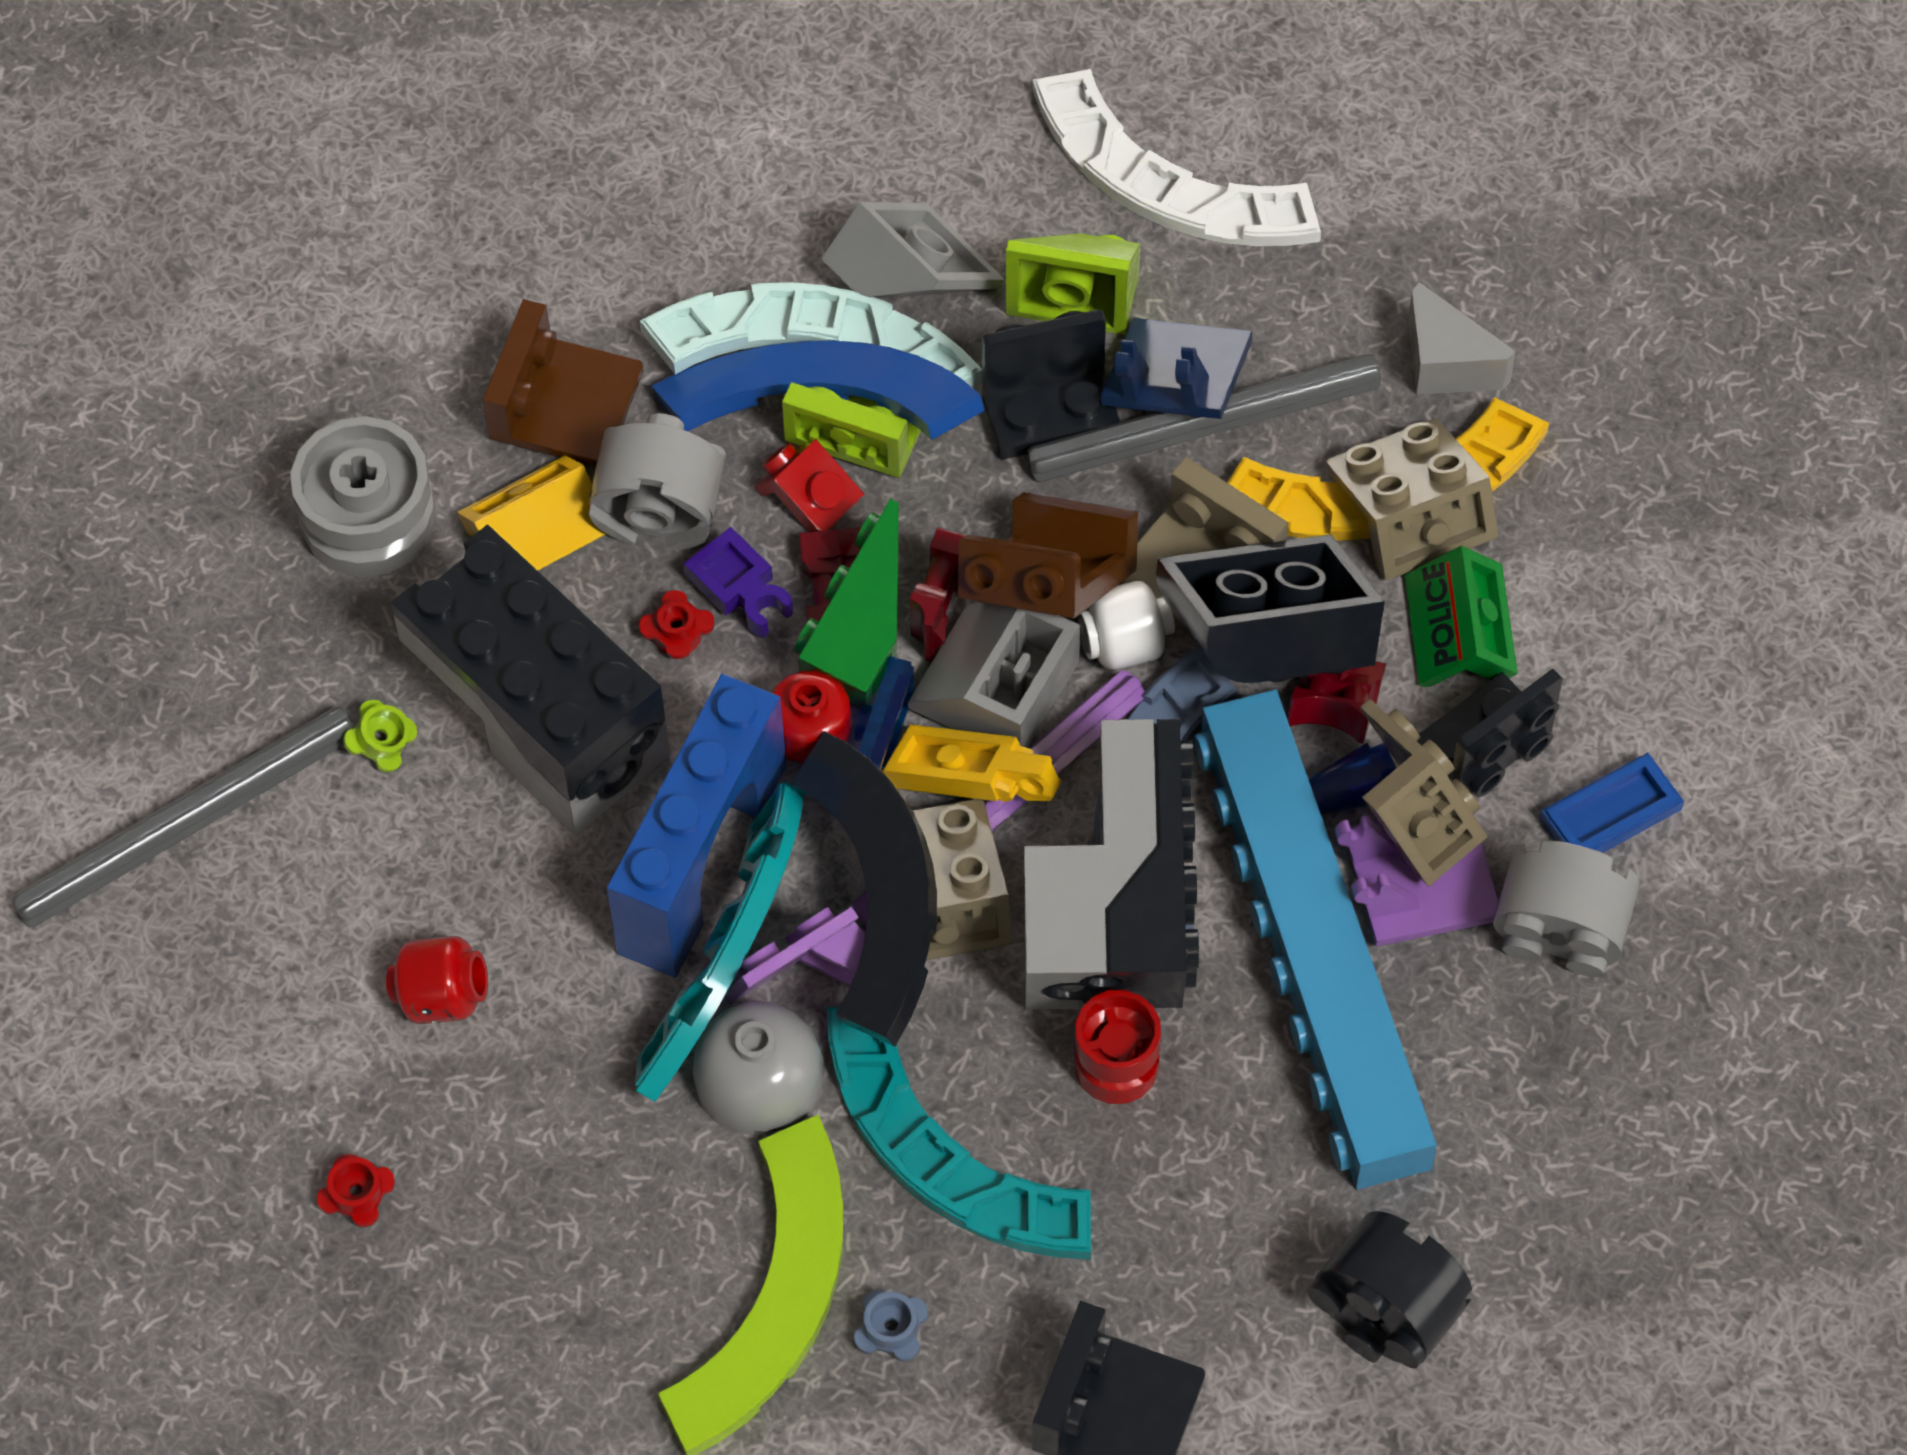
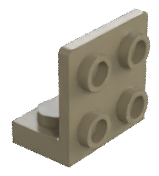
[1327,419,1499,581]
[1119,456,1288,633]
[1360,699,1488,887]
[913,799,1012,960]

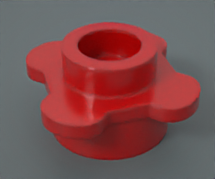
[639,590,715,659]
[317,1154,395,1227]

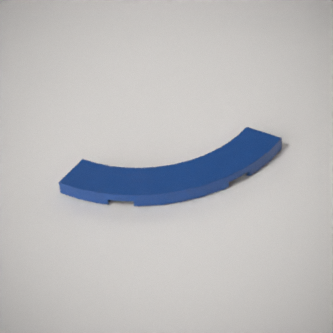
[651,340,985,440]

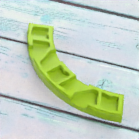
[658,1114,844,1455]

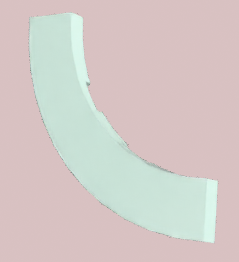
[640,282,982,387]

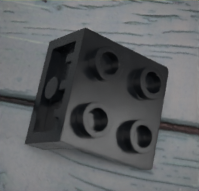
[982,310,1120,460]
[1417,669,1563,798]
[1032,1300,1205,1455]

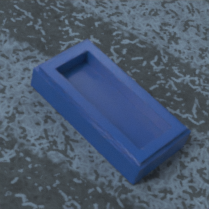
[1539,752,1684,853]

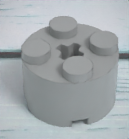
[589,413,727,550]
[1493,841,1640,977]

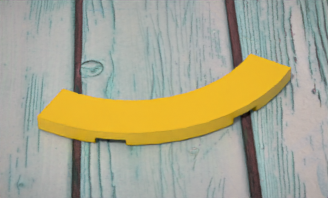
[1227,397,1549,541]

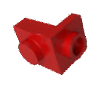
[754,439,864,532]

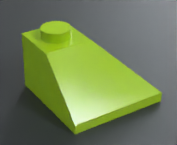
[1006,233,1140,335]

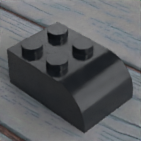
[1156,534,1385,683]

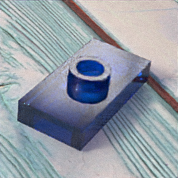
[855,656,914,771]

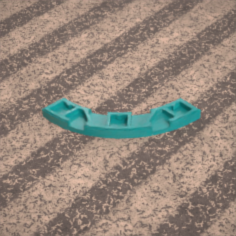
[635,781,803,1102]
[827,1007,1091,1260]

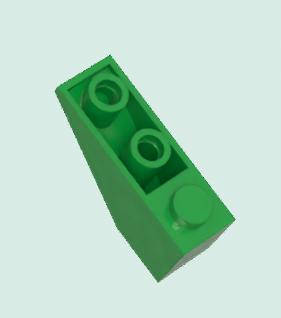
[794,498,899,711]

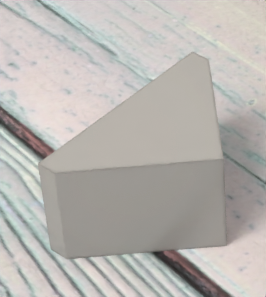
[1408,282,1516,395]

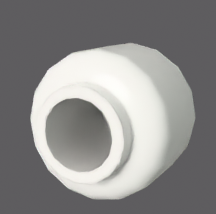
[1077,581,1175,670]

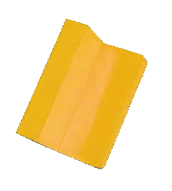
[457,456,606,571]

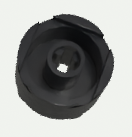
[1307,1211,1472,1369]

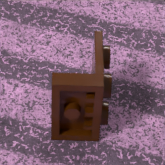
[482,299,643,466]

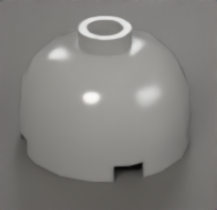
[692,1001,824,1135]

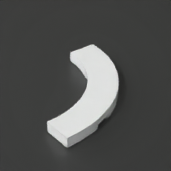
[1032,69,1321,246]

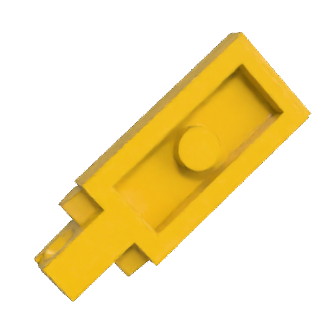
[882,724,1062,802]

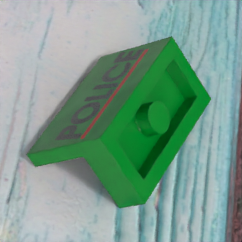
[1405,545,1518,687]

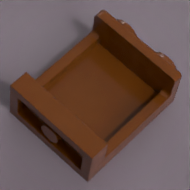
[958,492,1138,618]

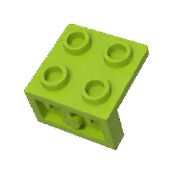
[782,382,921,478]

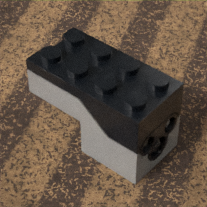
[391,524,670,836]
[1023,719,1199,1010]

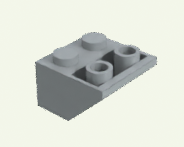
[908,602,1080,748]

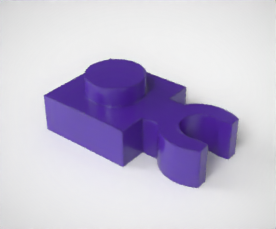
[683,527,793,638]

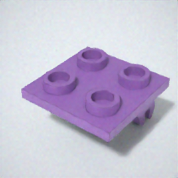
[1335,816,1499,947]
[724,907,865,1005]

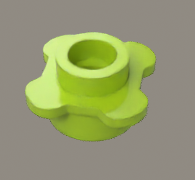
[343,700,417,773]

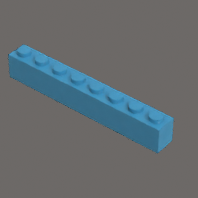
[1193,689,1437,1190]

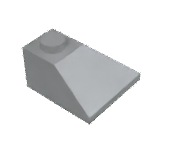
[821,202,1005,298]

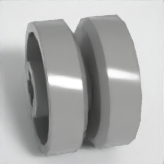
[290,416,436,577]

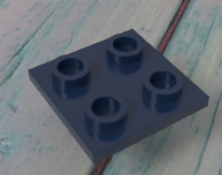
[1101,318,1253,419]

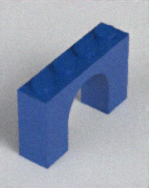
[607,673,786,978]

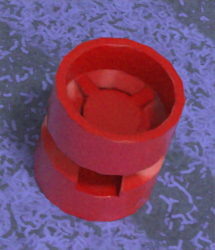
[1074,990,1161,1104]

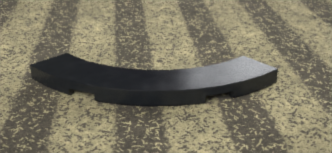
[791,731,937,1047]

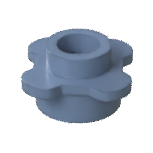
[854,1290,928,1362]

